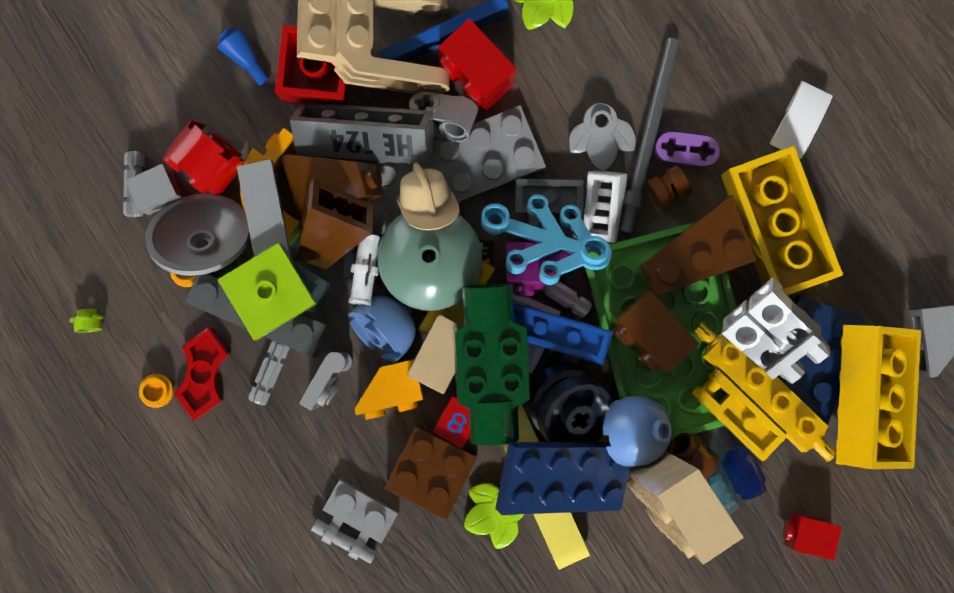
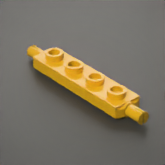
[692,321,837,462]

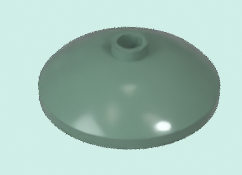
[377,214,482,311]

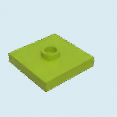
[218,243,317,341]

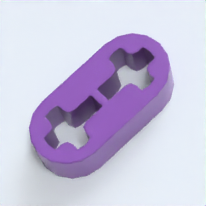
[654,132,720,168]

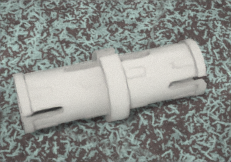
[349,235,381,306]

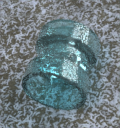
[706,474,741,515]

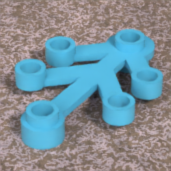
[481,194,612,285]

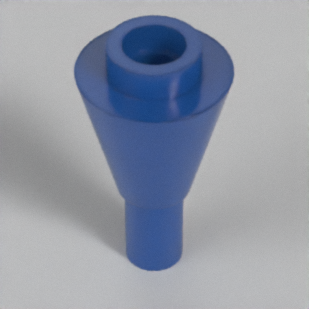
[217,26,270,86]

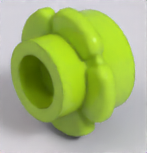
[69,309,104,333]

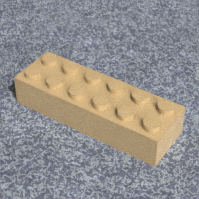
[627,452,744,565]

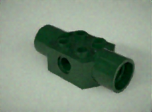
[453,284,530,446]

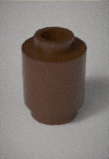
[669,433,719,479]

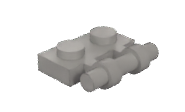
[311,479,399,564]

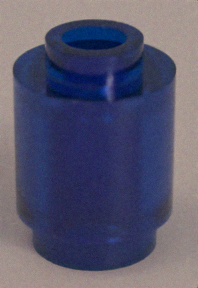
[721,446,767,500]

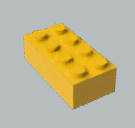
[721,146,843,295]
[835,325,921,469]

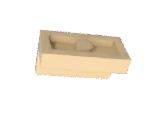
[408,315,458,394]

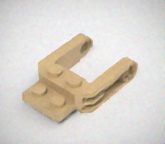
[297,0,449,94]

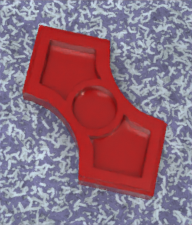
[174,326,231,421]

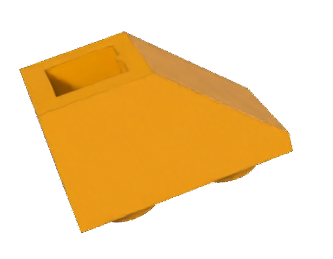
[354,359,425,420]

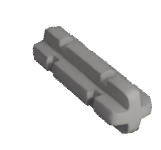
[123,151,145,217]
[248,340,290,406]

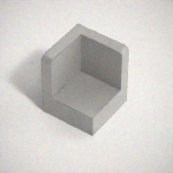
[126,164,184,215]

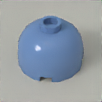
[348,294,416,363]
[603,396,672,467]

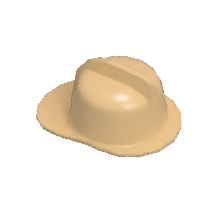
[397,162,460,231]

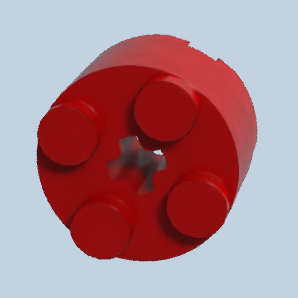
[162,118,246,195]

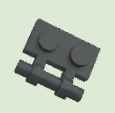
[515,179,584,241]

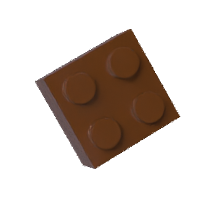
[611,291,699,373]
[384,424,477,520]

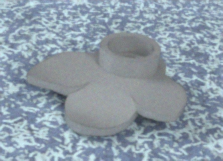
[569,103,636,171]

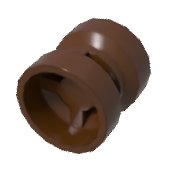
[646,165,692,211]

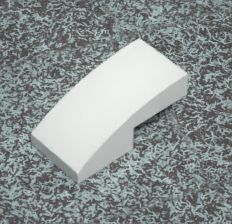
[770,81,833,159]

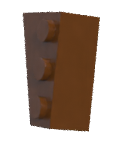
[640,195,756,296]

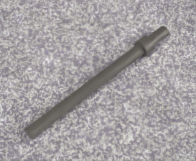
[619,38,680,234]

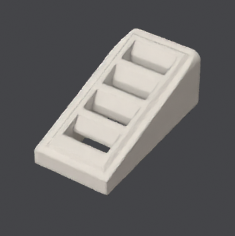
[584,170,627,243]

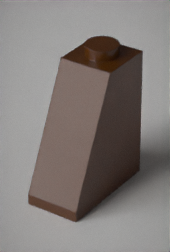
[281,154,384,222]
[297,179,373,269]

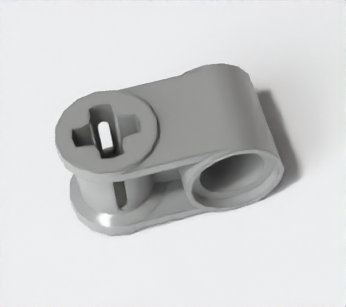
[409,91,478,142]

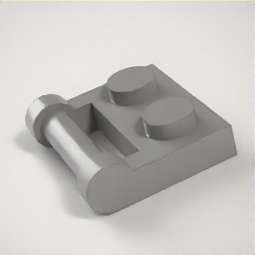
[299,352,353,410]

